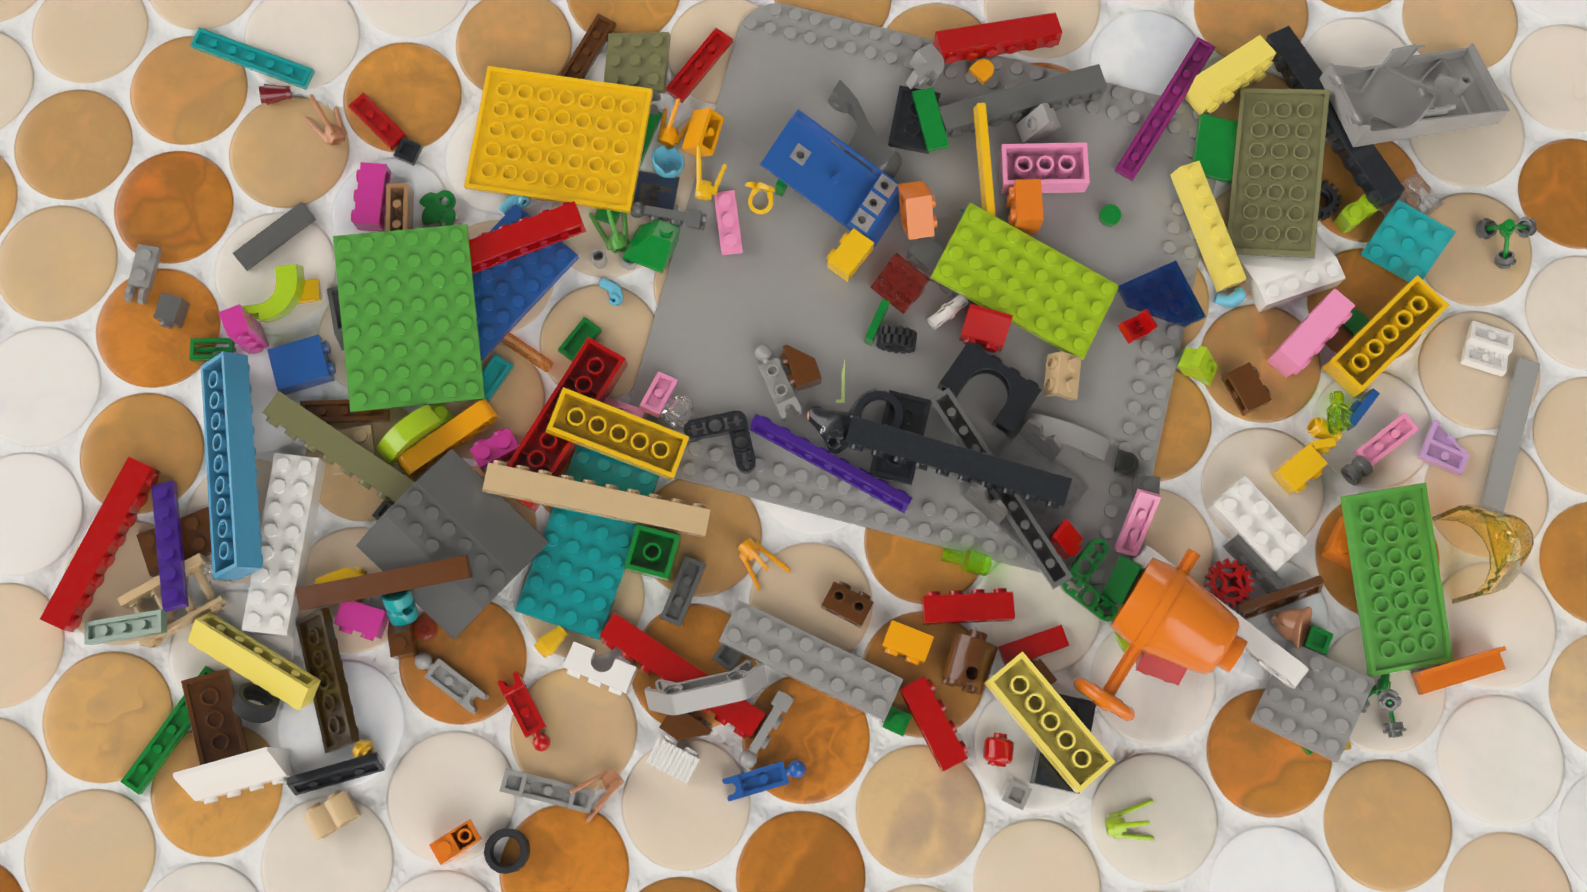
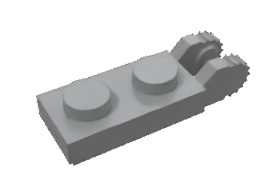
[124,244,162,305]

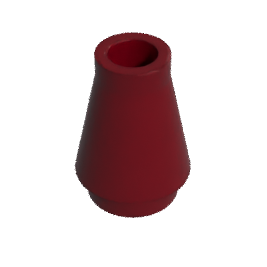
[259,84,292,105]

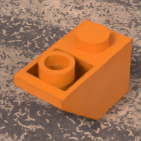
[429,819,482,865]

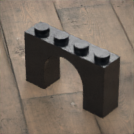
[937,341,1042,437]

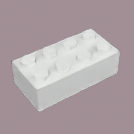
[1207,476,1308,572]

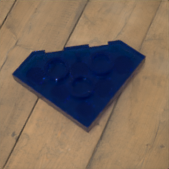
[1118,260,1206,327]

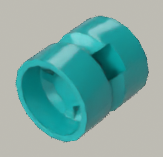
[381,589,418,626]

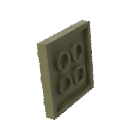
[604,32,671,94]

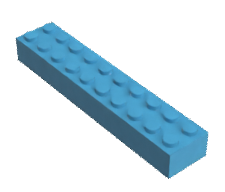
[200,351,263,580]

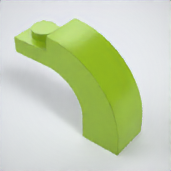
[242,264,305,323]
[376,403,454,465]

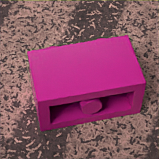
[333,601,389,641]

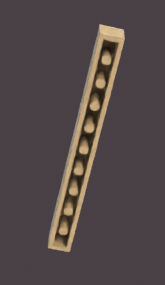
[482,460,710,538]

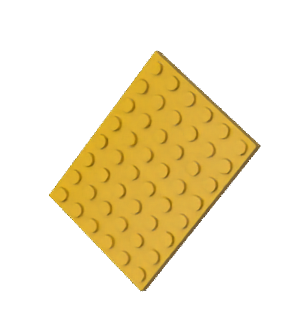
[464,66,653,213]

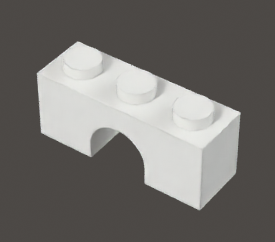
[563,642,638,696]

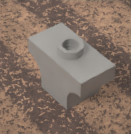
[1016,103,1061,143]

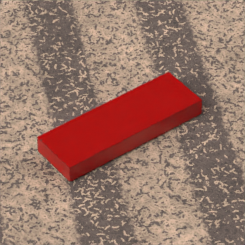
[348,92,407,150]
[998,624,1070,666]

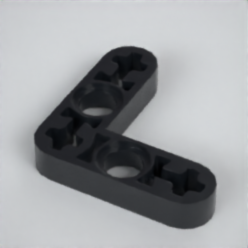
[684,411,756,474]

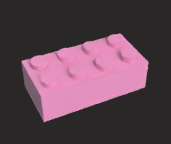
[998,143,1090,194]
[1267,289,1355,378]

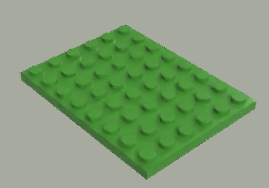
[333,224,486,412]

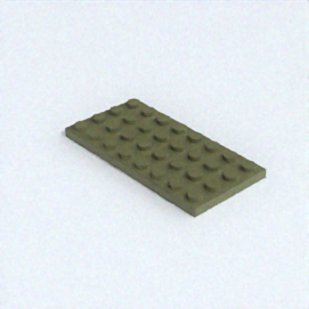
[1227,88,1330,258]

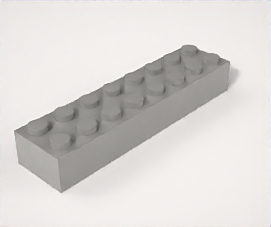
[718,600,903,721]

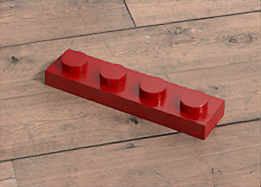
[666,28,733,104]

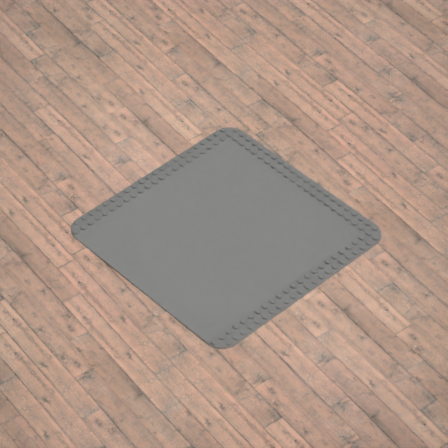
[629,3,1216,585]

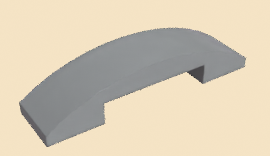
[1021,412,1110,462]
[499,768,595,814]

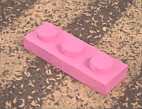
[714,190,743,256]
[1353,412,1419,466]
[1114,489,1161,557]

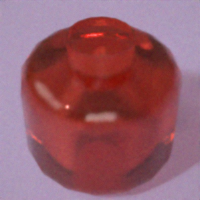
[414,618,438,642]

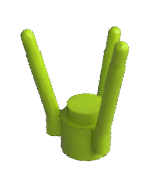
[1105,799,1154,840]

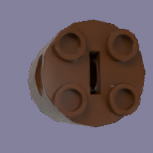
[941,629,998,695]

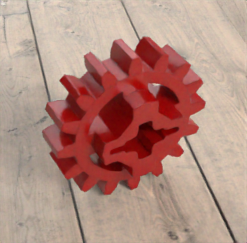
[1204,558,1255,608]

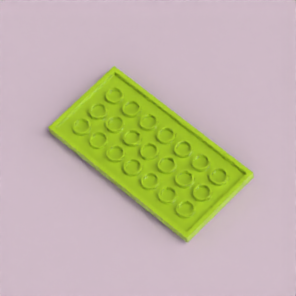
[930,203,1119,361]

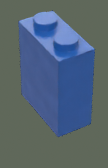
[267,335,336,395]

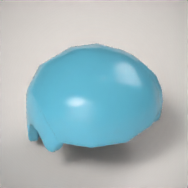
[651,145,685,178]

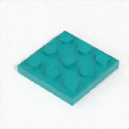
[1360,199,1456,282]

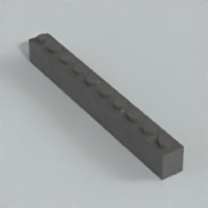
[930,388,1073,590]

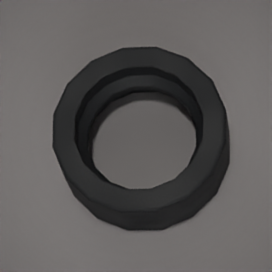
[231,682,280,723]
[484,828,531,874]

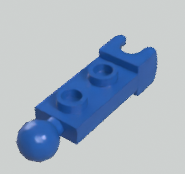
[722,760,806,802]

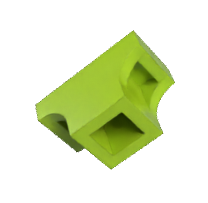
[1178,346,1218,386]

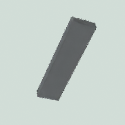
[232,202,317,271]

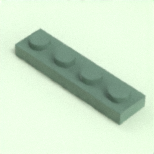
[84,609,167,645]

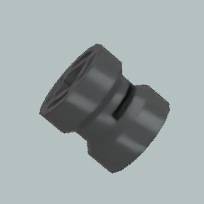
[1341,455,1373,486]

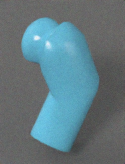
[498,195,530,215]
[599,277,623,306]
[1214,287,1246,308]

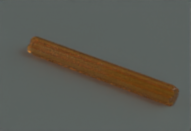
[501,332,553,372]

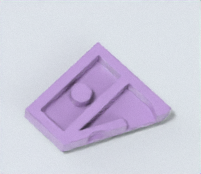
[1418,419,1469,476]

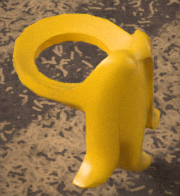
[745,182,775,214]

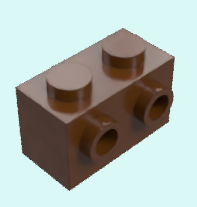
[821,581,874,628]

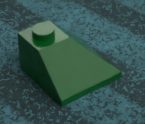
[622,219,680,273]

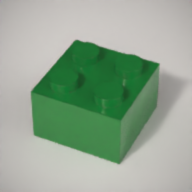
[624,524,681,582]

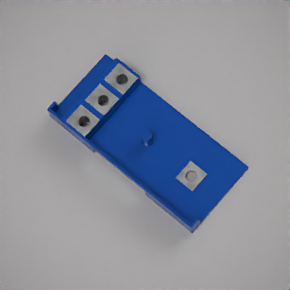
[760,109,900,247]

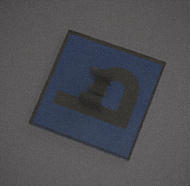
[633,171,680,210]

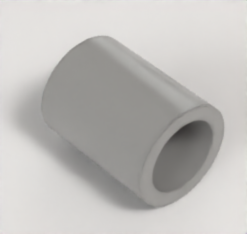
[590,248,607,269]

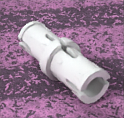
[927,294,969,330]

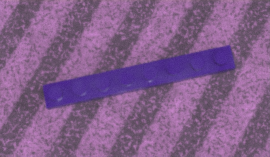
[750,414,912,513]

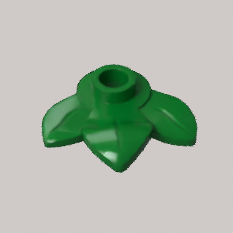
[419,190,456,226]

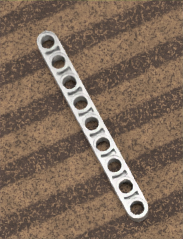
[1132,545,1308,689]

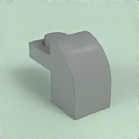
[905,43,945,89]

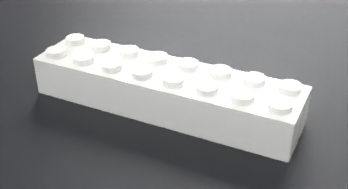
[241,453,326,638]

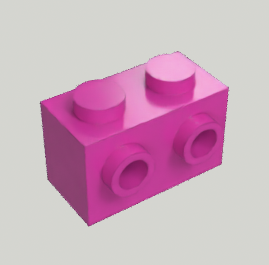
[470,428,519,473]

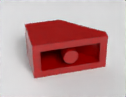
[1048,519,1083,559]

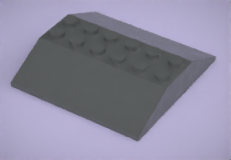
[356,449,549,639]

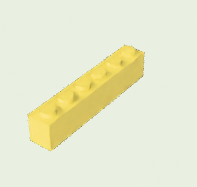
[1170,161,1247,292]
[187,612,321,711]

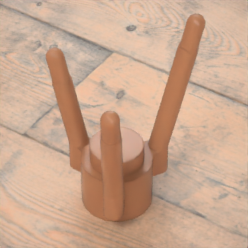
[305,94,347,146]
[569,769,624,823]

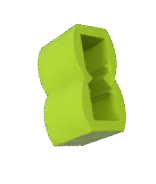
[1333,194,1380,233]

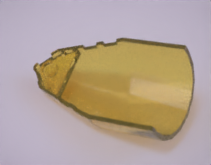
[1432,504,1534,604]

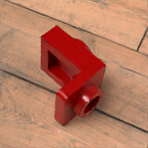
[1117,309,1158,344]

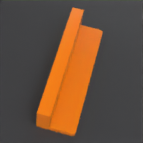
[1411,646,1506,695]

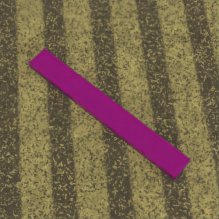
[1114,37,1216,181]

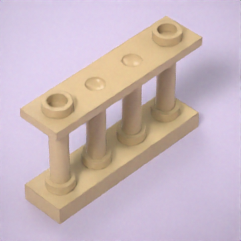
[117,553,230,648]

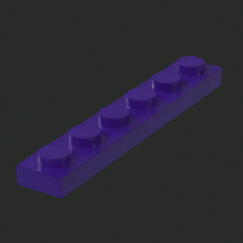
[151,481,189,612]

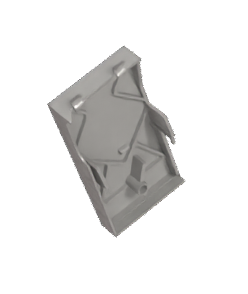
[1319,43,1510,147]

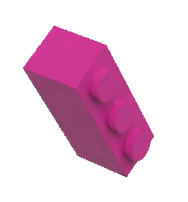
[351,162,391,232]
[218,304,269,354]

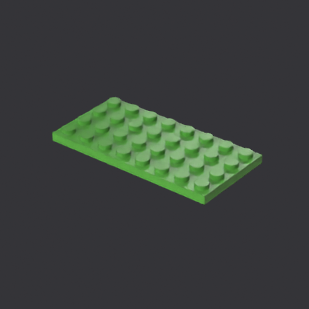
[1340,483,1454,676]

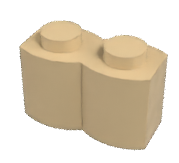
[303,789,361,840]

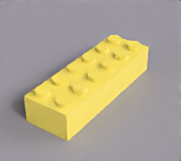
[984,652,1115,793]

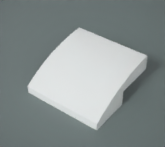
[1460,321,1514,377]

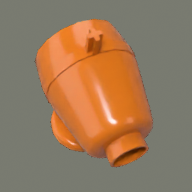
[1073,548,1248,721]

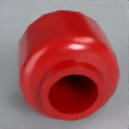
[983,733,1014,767]

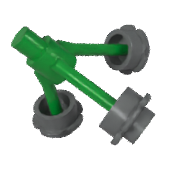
[1476,217,1537,269]
[1361,673,1407,738]

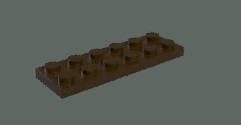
[295,608,360,753]

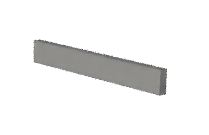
[1476,357,1540,526]

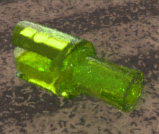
[1327,391,1351,435]
[941,547,992,576]

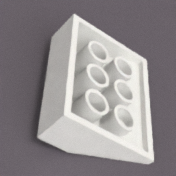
[1237,233,1346,312]
[173,747,294,804]

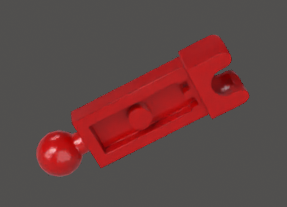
[497,671,551,752]

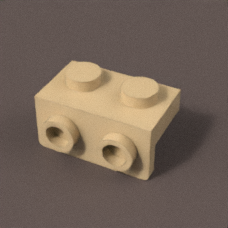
[1043,351,1081,401]

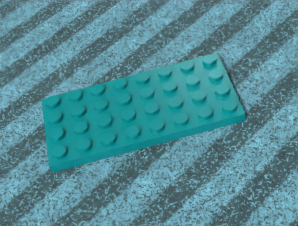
[515,445,660,641]

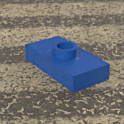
[1341,388,1380,431]

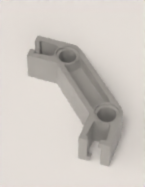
[644,660,768,715]

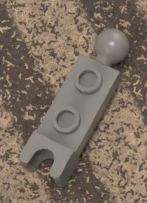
[755,345,802,422]
[414,652,489,714]
[739,690,794,768]

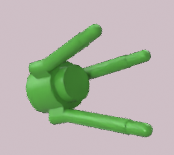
[589,210,630,253]

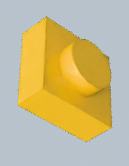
[1306,437,1337,455]

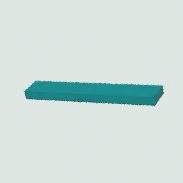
[190,27,315,90]

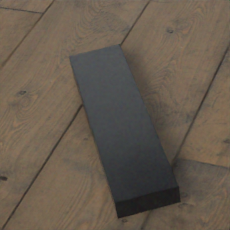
[286,752,385,796]

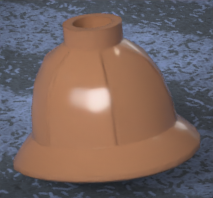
[1271,607,1312,650]

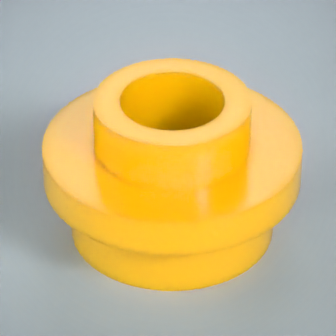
[352,739,374,758]

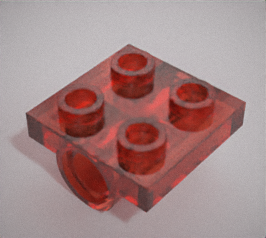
[870,253,930,314]

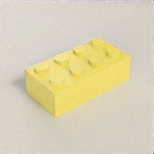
[1185,35,1276,115]

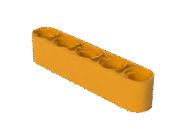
[396,399,499,479]

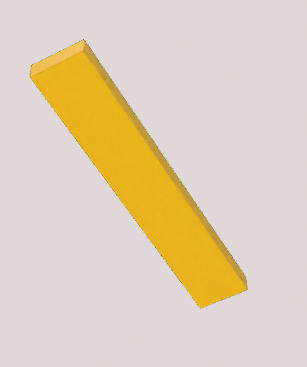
[973,103,996,217]

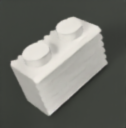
[646,736,700,784]

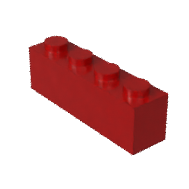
[921,588,1015,625]
[899,676,968,772]

